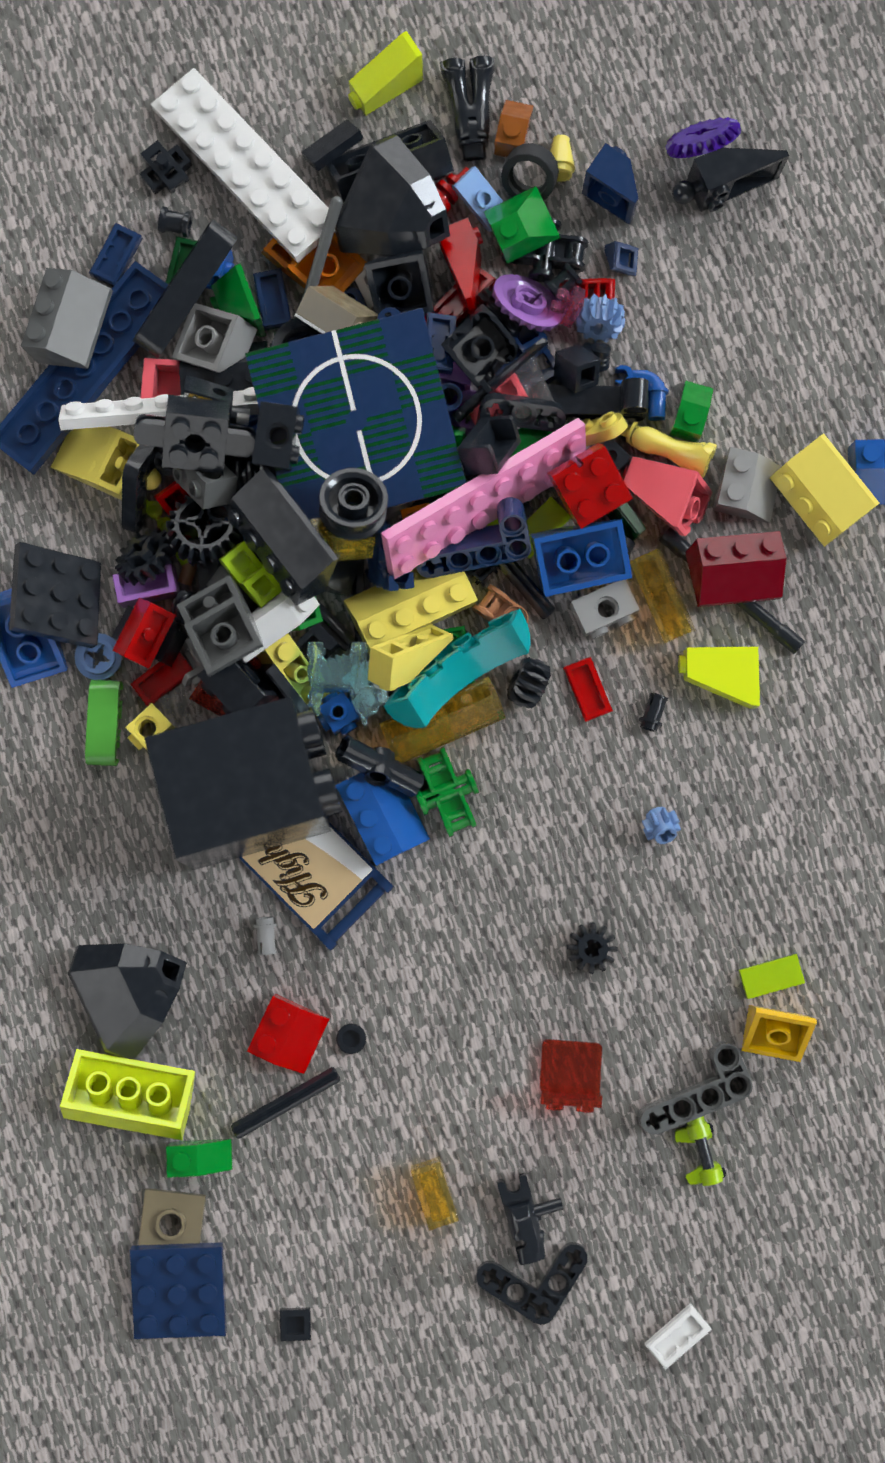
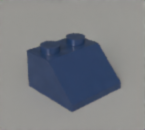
[582,143,639,225]

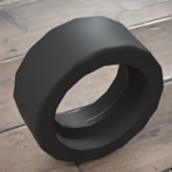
[501,143,559,201]

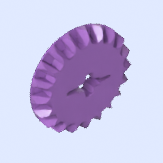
[492,274,563,332]

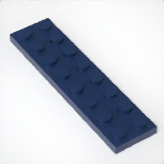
[0,261,168,475]

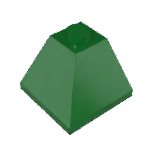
[484,186,560,264]
[210,263,267,338]

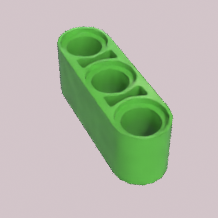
[85,680,123,766]

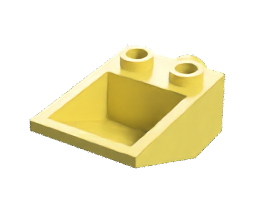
[51,426,161,500]

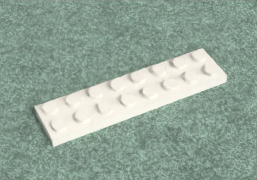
[151,68,335,263]

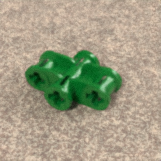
[416,747,479,838]

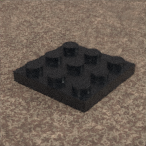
[9,542,101,648]

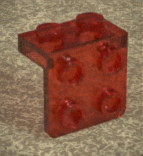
[539,1039,602,1113]

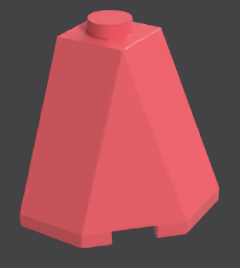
[623,456,712,536]

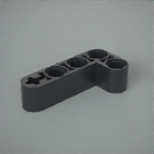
[531,378,649,421]

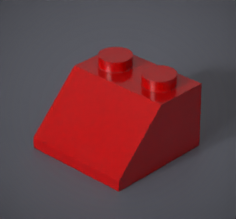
[247,994,330,1074]

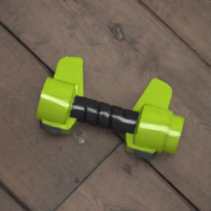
[675,1116,726,1186]

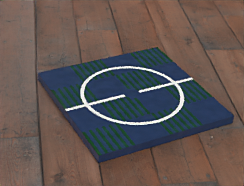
[245,308,466,527]

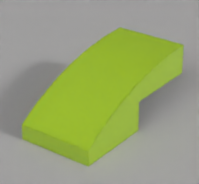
[219,541,282,608]

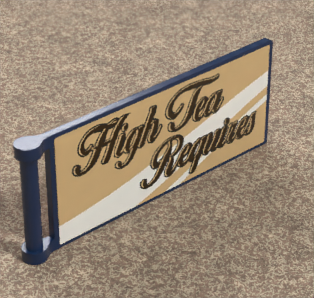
[239,822,394,951]

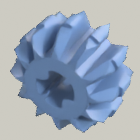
[575,294,625,343]

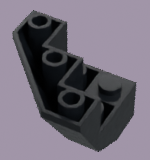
[335,134,450,255]
[68,943,187,1060]

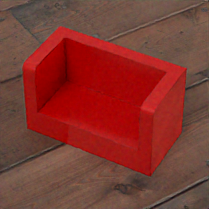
[112,597,176,669]

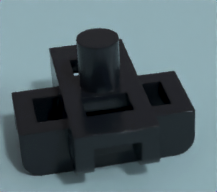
[139,140,192,195]

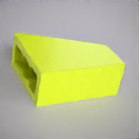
[348,30,423,116]
[678,647,760,709]

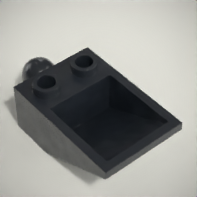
[672,147,789,212]

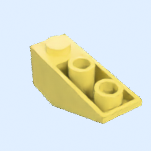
[256,633,330,714]

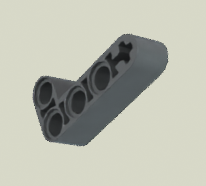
[638,1041,753,1135]

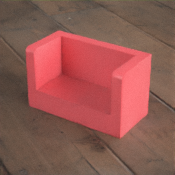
[141,358,181,399]

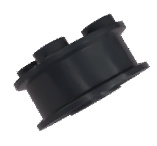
[319,468,388,541]

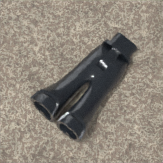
[440,55,495,161]

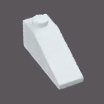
[240,592,320,663]

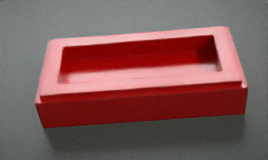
[130,652,194,707]
[563,656,613,722]

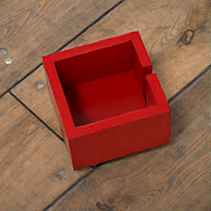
[547,443,633,529]

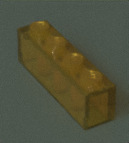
[379,676,506,763]

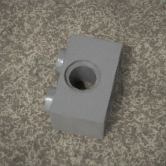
[569,580,640,639]

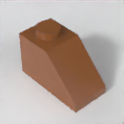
[494,100,534,157]

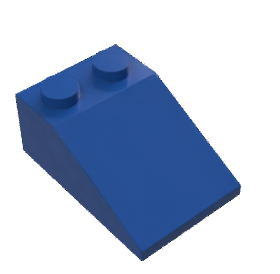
[530,519,633,597]
[0,588,68,688]

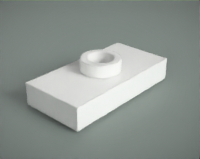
[645,1303,712,1370]

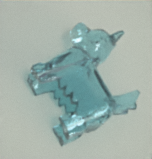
[307,642,389,727]

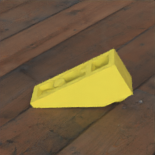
[367,625,453,691]

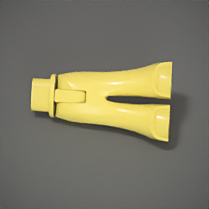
[620,421,717,478]

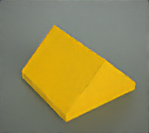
[741,1005,817,1062]

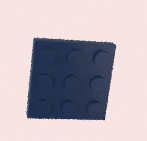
[130,1242,227,1339]

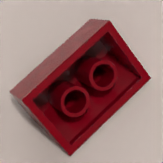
[686,531,787,607]

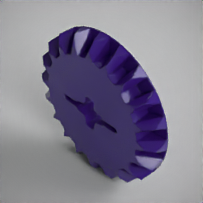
[665,117,741,158]

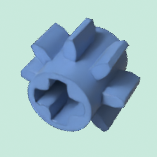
[642,807,681,844]

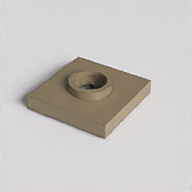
[138,1188,206,1245]

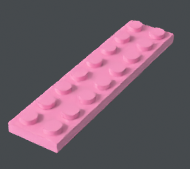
[381,418,586,579]

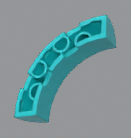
[384,609,531,728]

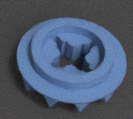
[75,633,122,680]

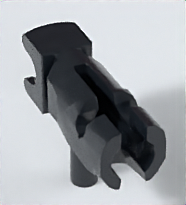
[497,1172,564,1265]

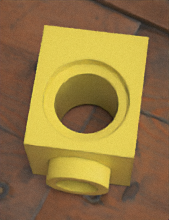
[125,703,176,750]

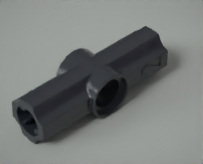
[335,735,424,798]

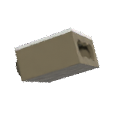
[295,286,379,333]

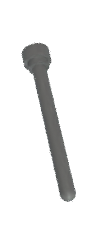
[293,196,343,318]

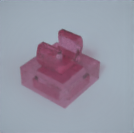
[550,285,586,328]

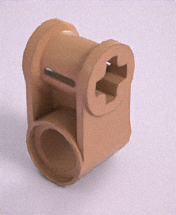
[472,584,529,624]

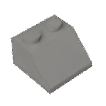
[172,303,257,373]
[713,447,782,523]

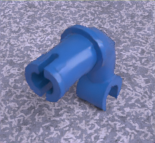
[615,365,669,421]

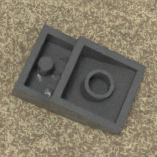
[177,575,263,677]

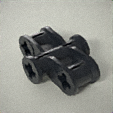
[502,218,588,282]

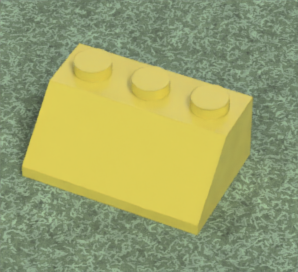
[770,434,880,547]

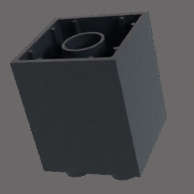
[144,697,342,870]

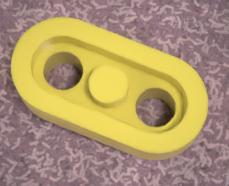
[582,412,628,447]

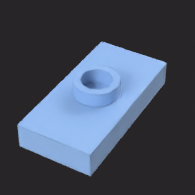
[452,166,503,232]

